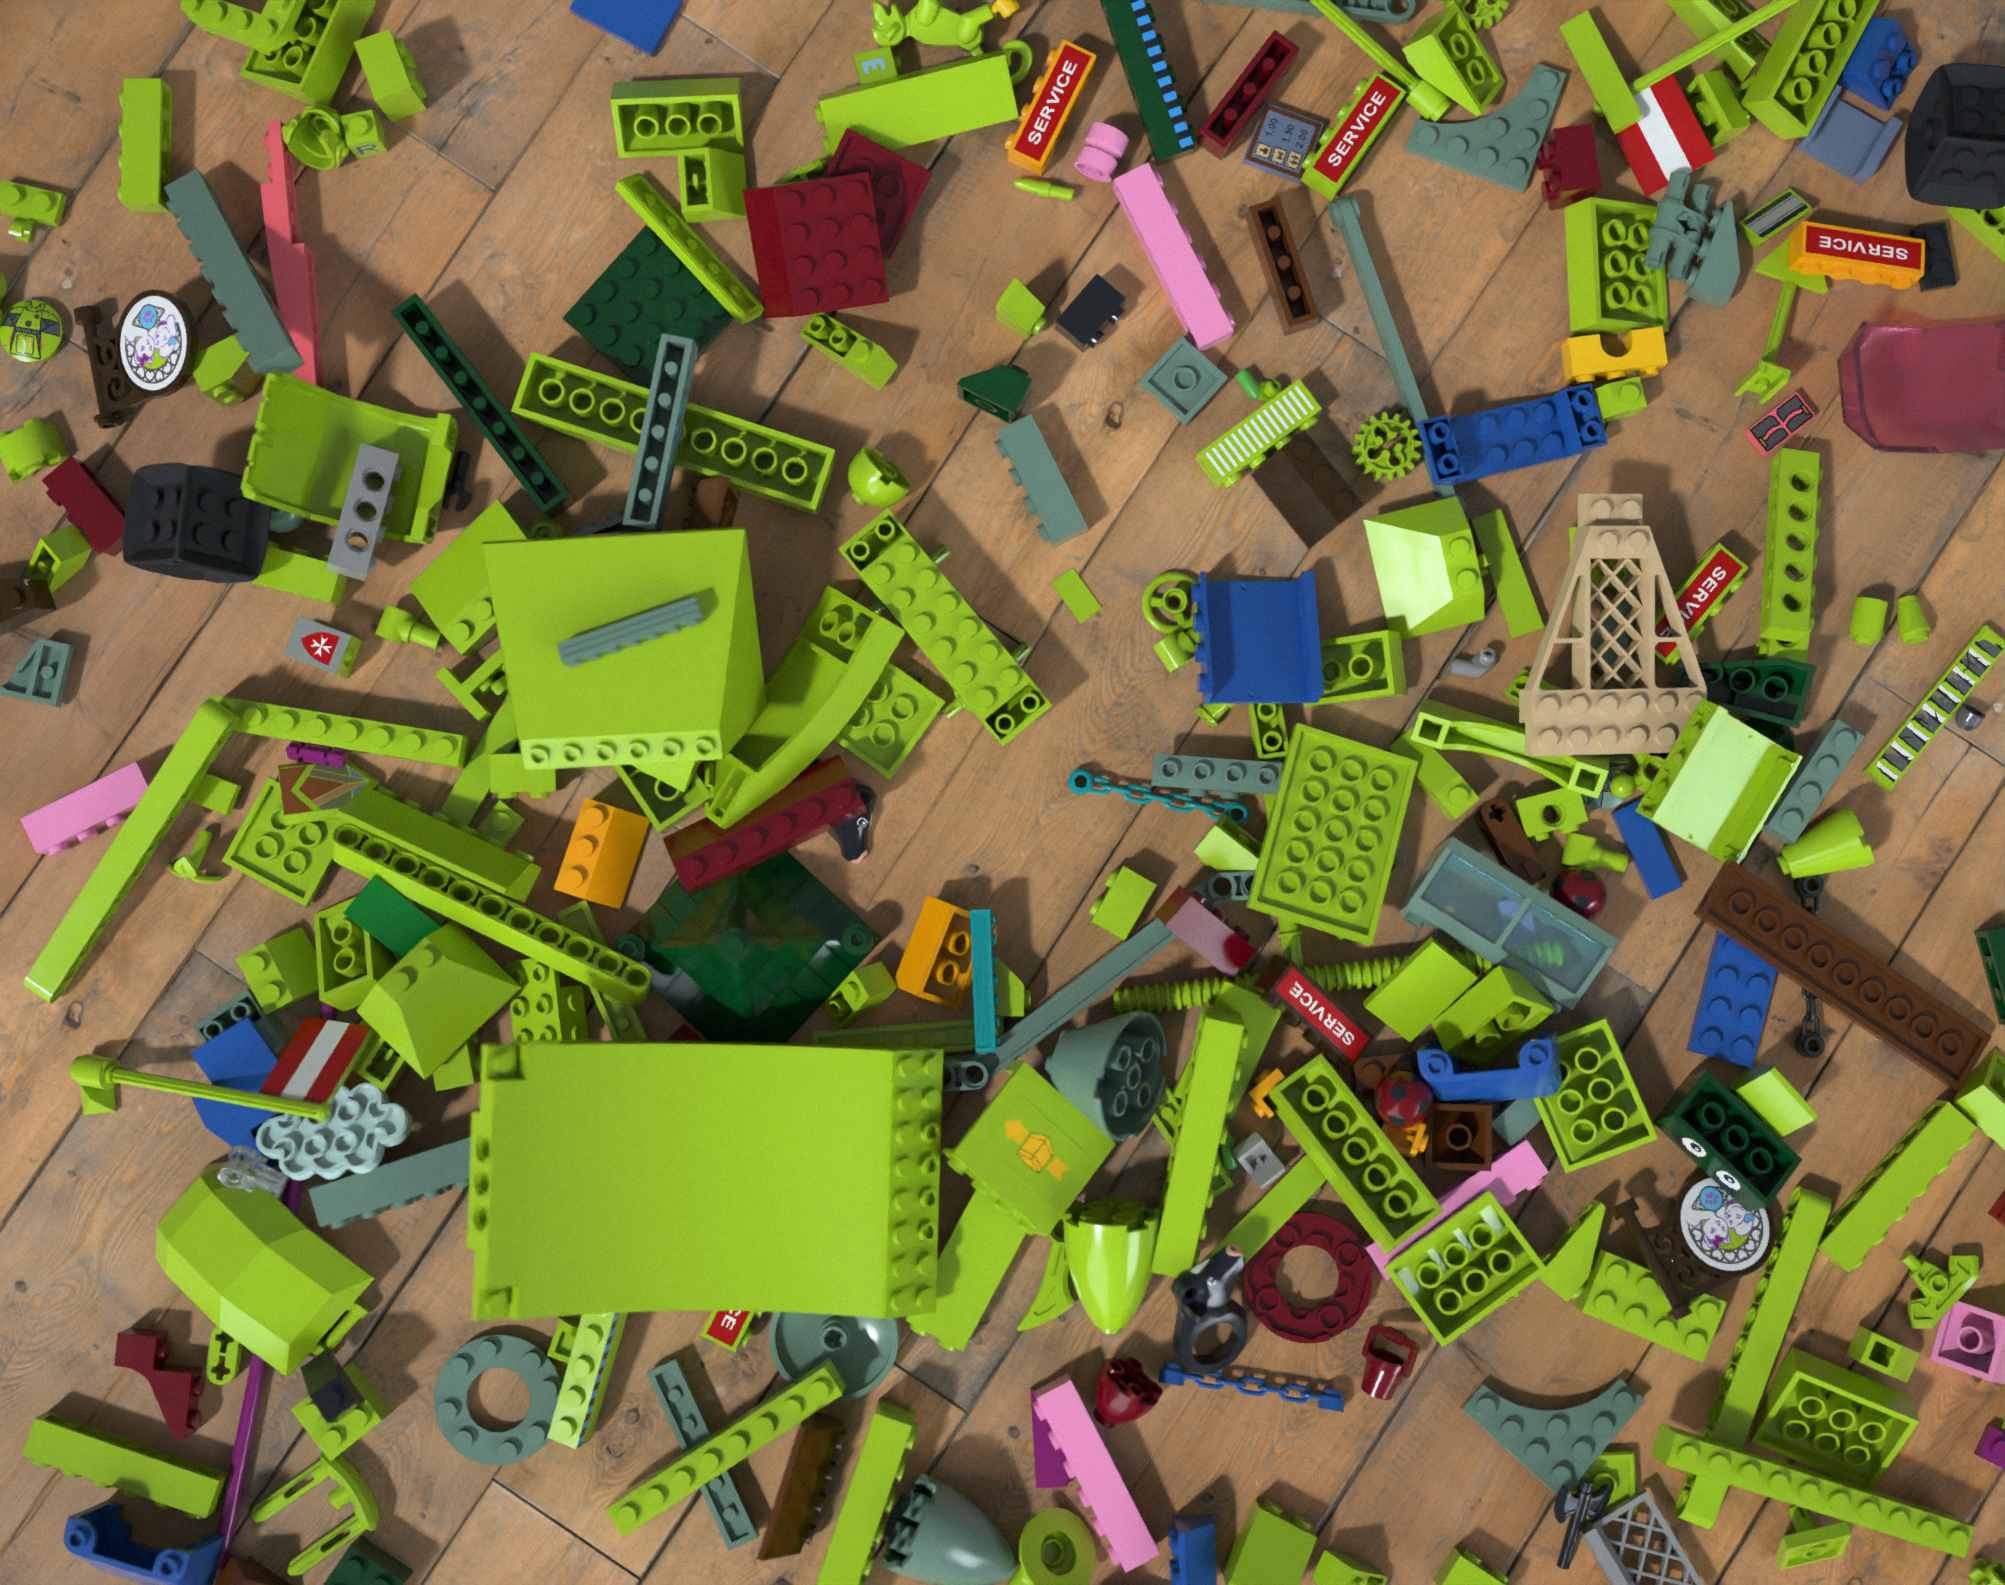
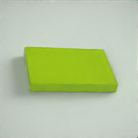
[1363,937,1479,1042]

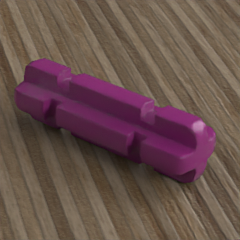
[286,741,349,768]

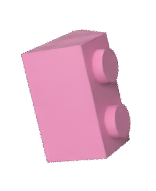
[1930,1301,2005,1384]

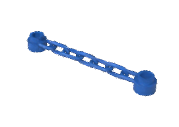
[1158,1363,1345,1412]

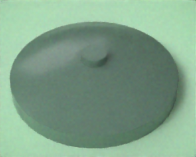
[769,1312,899,1402]

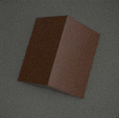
[1425,1103,1492,1171]

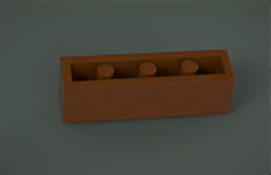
[1245,197,1319,336]

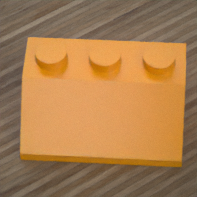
[554,797,651,909]
[894,895,994,1011]

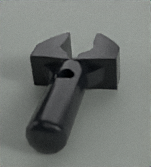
[442,451,473,512]

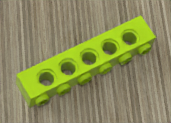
[1759,448,1823,643]

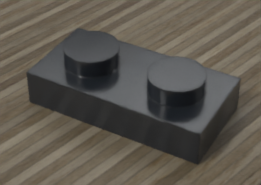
[1909,223,1957,292]

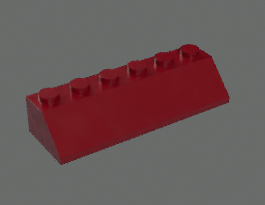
[663,754,867,897]

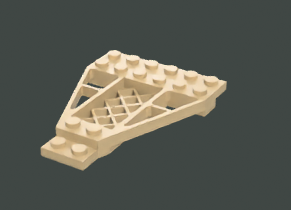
[1519,494,1707,756]

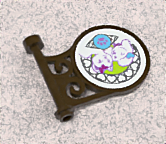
[73,289,198,429]
[1610,1172,1776,1321]

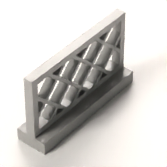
[1580,1489,1704,1585]

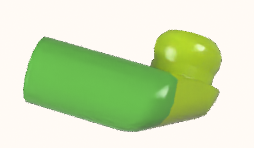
[1235,368,1282,402]
[1219,1131,1238,1169]

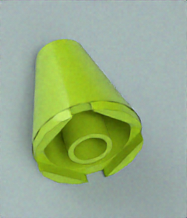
[1776,805,1875,879]

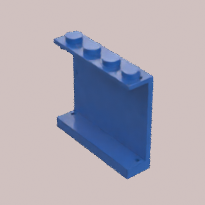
[1191,571,1324,704]

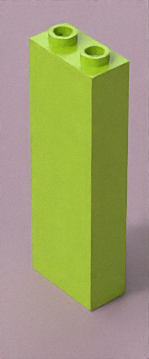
[814,49,1019,157]
[905,1189,1026,1352]

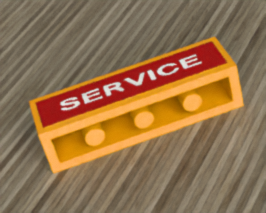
[1005,39,1097,177]
[1788,221,1925,289]

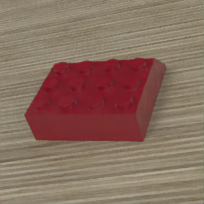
[742,170,890,318]

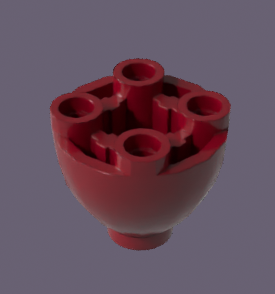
[1093,1357,1163,1429]

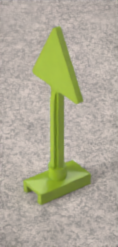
[1733,237,1828,405]

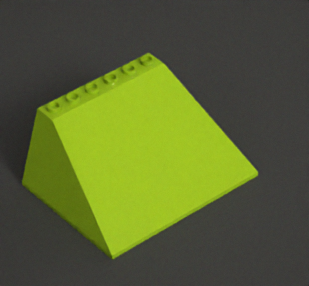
[482,527,767,770]

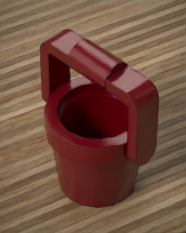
[1361,1324,1420,1400]

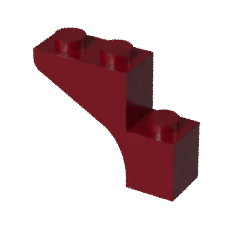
[114,1328,205,1439]

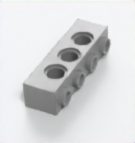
[326,443,403,581]

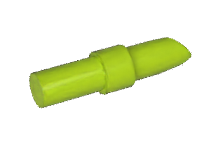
[1014,178,1075,201]

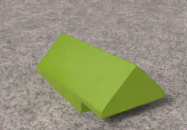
[1665,0,1771,85]

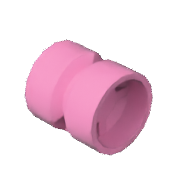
[1074,122,1129,183]

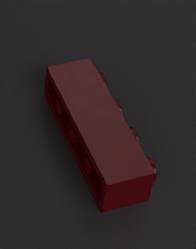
[1197,30,1300,160]

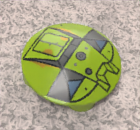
[0,300,63,362]

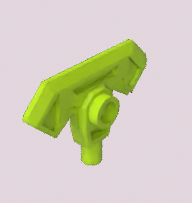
[1900,1251,1979,1329]

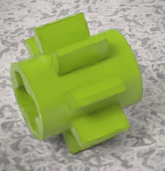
[1968,1557,2005,1585]

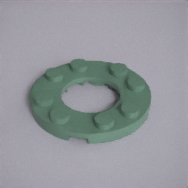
[434,1333,563,1466]

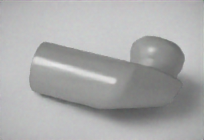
[1449,648,1497,678]

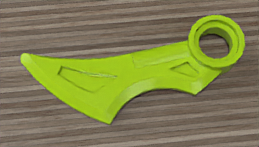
[1016,1216,1075,1331]

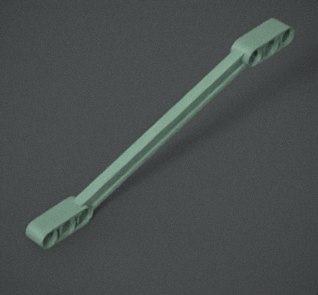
[942,870,1256,1092]

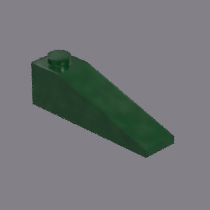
[1672,658,1817,728]

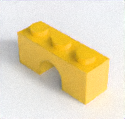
[1561,326,1668,386]

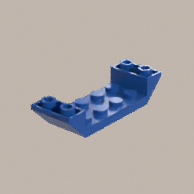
[1417,383,1608,486]

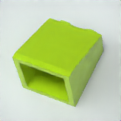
[1221,1499,1317,1585]

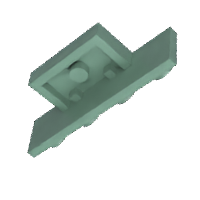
[1151,753,1282,800]

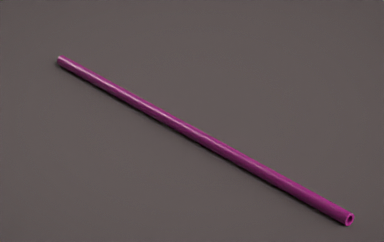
[217,1002,338,1569]

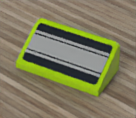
[1737,188,1813,249]

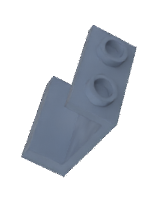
[1796,85,1903,185]

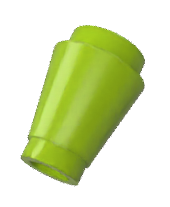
[1897,595,1931,645]

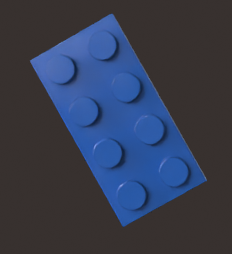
[1686,930,1777,1068]

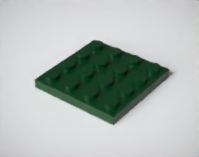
[563,225,734,389]

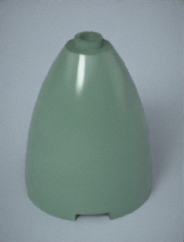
[881,1473,1017,1585]

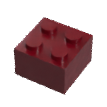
[1536,123,1602,210]

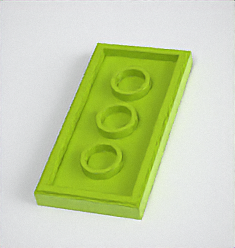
[1173,978,1281,1120]

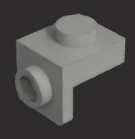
[1231,1131,1286,1189]

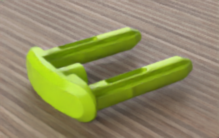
[251,1452,379,1576]

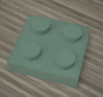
[1138,335,1228,426]

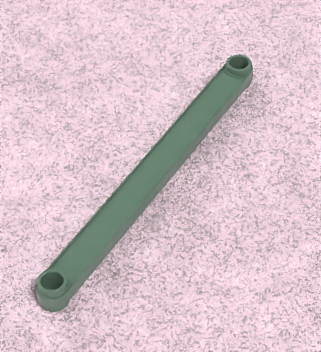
[1328,195,1467,515]

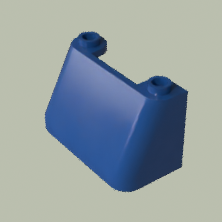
[1417,1029,1562,1104]
[63,1500,226,1585]

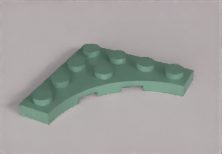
[1404,63,1566,193]
[1460,1378,1645,1496]

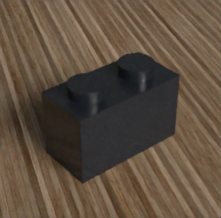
[1055,274,1126,353]

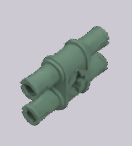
[1643,172,1714,282]

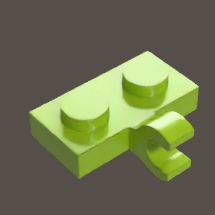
[0,179,67,243]

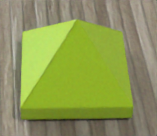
[80,1085,117,1115]

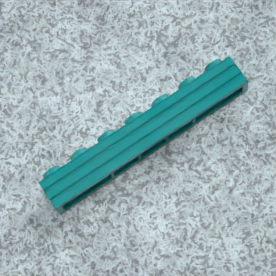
[970,909,1000,1053]

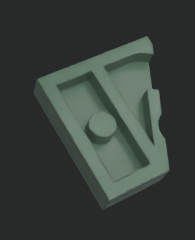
[0,638,75,708]

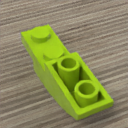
[1248,703,1289,824]

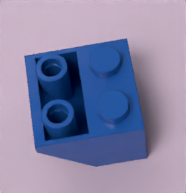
[1838,17,1919,111]
[1168,1514,1217,1585]

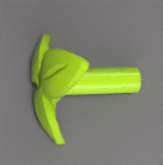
[167,830,223,884]

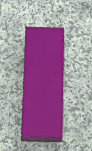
[1030,1388,1068,1488]

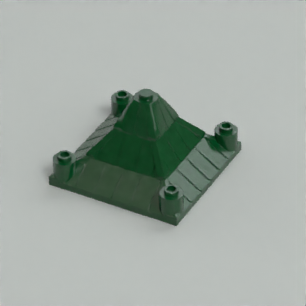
[611,851,882,1043]

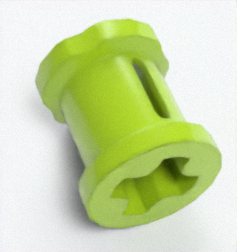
[1194,704,1236,728]

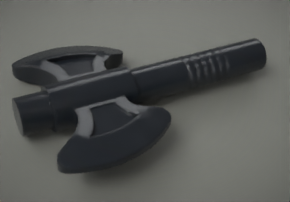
[1554,1477,1610,1570]

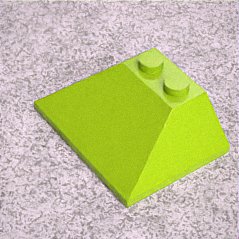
[1363,495,1484,641]
[356,921,521,1080]

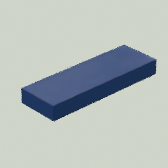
[1611,799,1683,900]

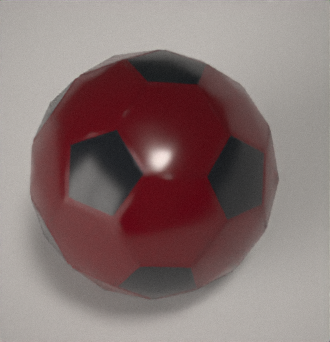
[1549,866,1607,921]
[1373,1070,1433,1128]

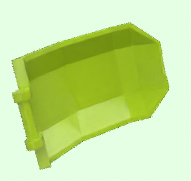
[155,1159,375,1377]

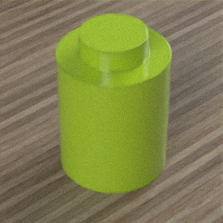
[1848,597,1888,647]

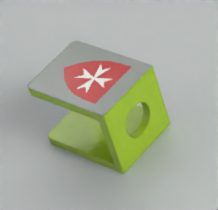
[284,616,363,678]

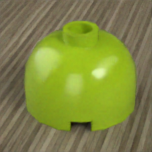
[847,445,911,508]

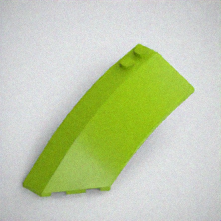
[705,585,905,830]

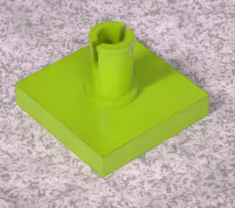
[1774,1506,1852,1571]

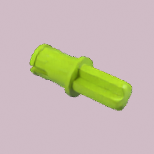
[1277,917,1304,967]

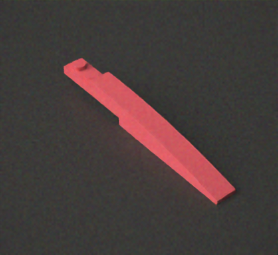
[260,120,325,389]

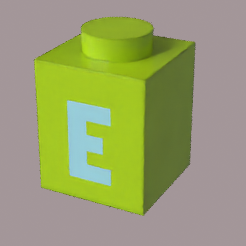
[853,46,903,85]

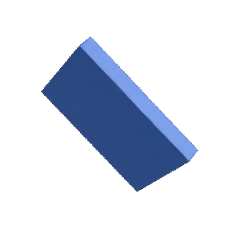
[569,0,683,57]
[190,1015,279,1132]

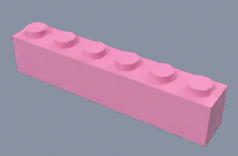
[1113,163,1235,353]
[1362,1138,1549,1281]
[1032,1373,1160,1573]

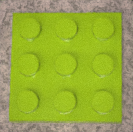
[833,661,946,780]
[222,777,354,907]

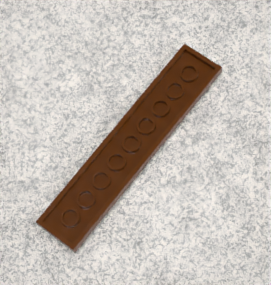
[1693,860,1992,1091]

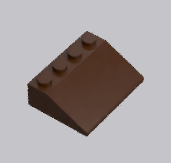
[682,476,740,530]
[757,1412,846,1561]

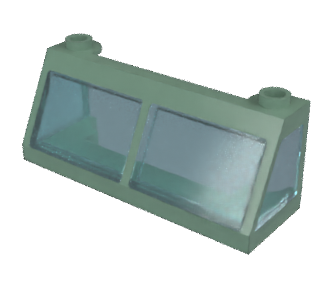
[1398,836,1620,1014]

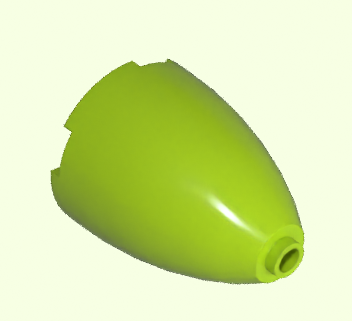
[1063,1196,1161,1334]

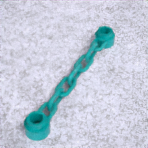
[1068,769,1250,827]

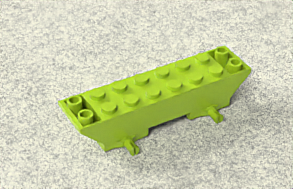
[838,508,1053,747]

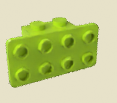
[506,958,588,1041]

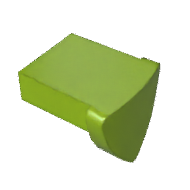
[547,1316,580,1363]

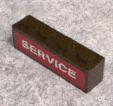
[1253,955,1375,1068]

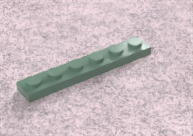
[646,1357,760,1551]

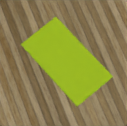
[1051,568,1102,624]

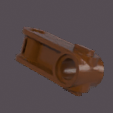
[1475,799,1547,885]

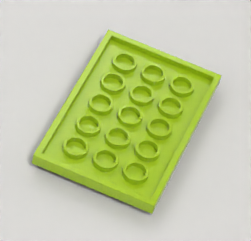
[1246,723,1418,945]

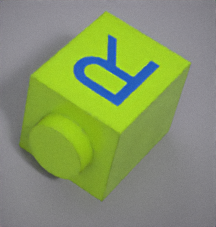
[341,109,388,158]

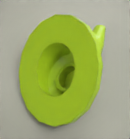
[1007,1507,1095,1585]

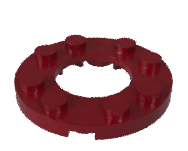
[1242,1212,1373,1344]

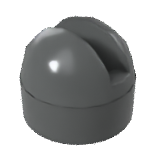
[1955,704,1985,731]

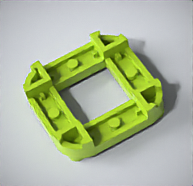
[180,0,306,56]

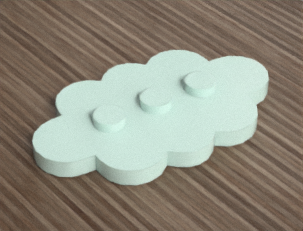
[256,1082,413,1180]

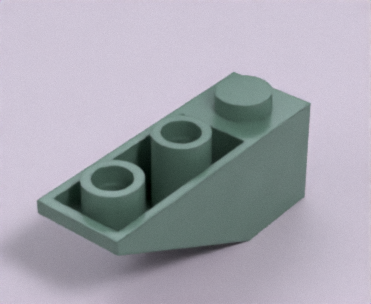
[1684,200,1741,309]

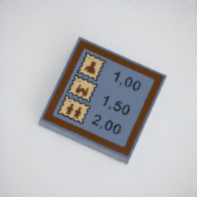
[1242,102,1324,185]

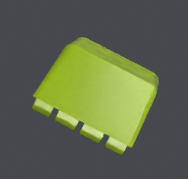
[240,370,459,544]

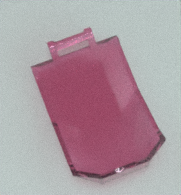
[1837,320,2005,454]

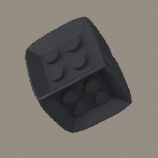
[1904,63,2005,210]
[122,463,272,583]

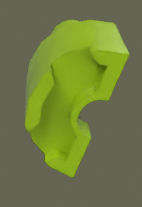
[0,418,70,485]

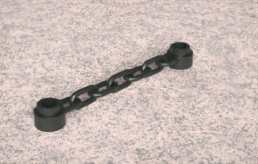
[1794,875,1825,1058]

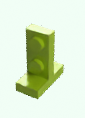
[435,648,505,723]

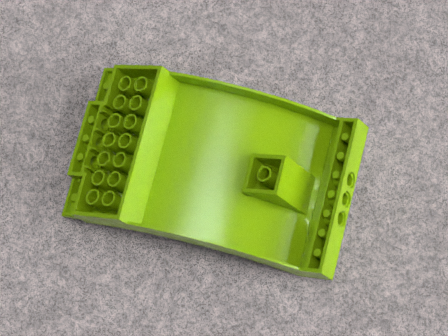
[467,1039,944,1321]

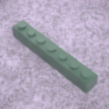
[557,597,705,668]

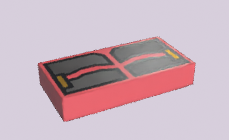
[1744,392,1816,457]

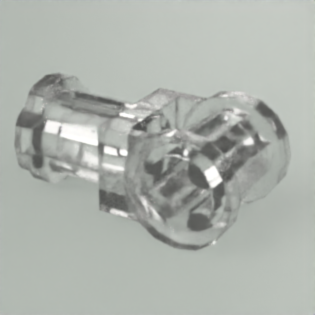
[218,1145,289,1199]

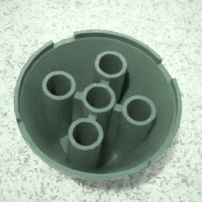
[1045,1011,1168,1142]

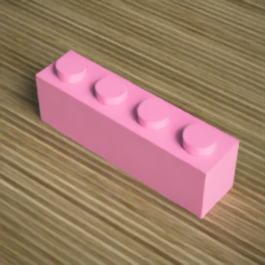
[20,761,154,857]

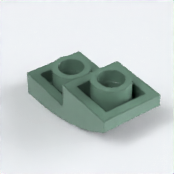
[1492,1098,1542,1147]

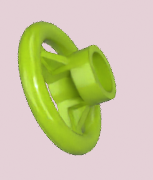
[1142,572,1197,634]

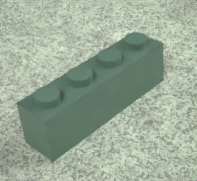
[994,414,1088,548]
[1761,719,1865,844]

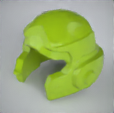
[282,104,349,170]

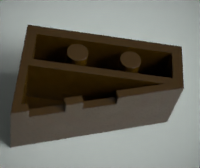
[0,578,57,636]

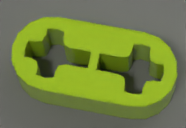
[206,1326,243,1385]

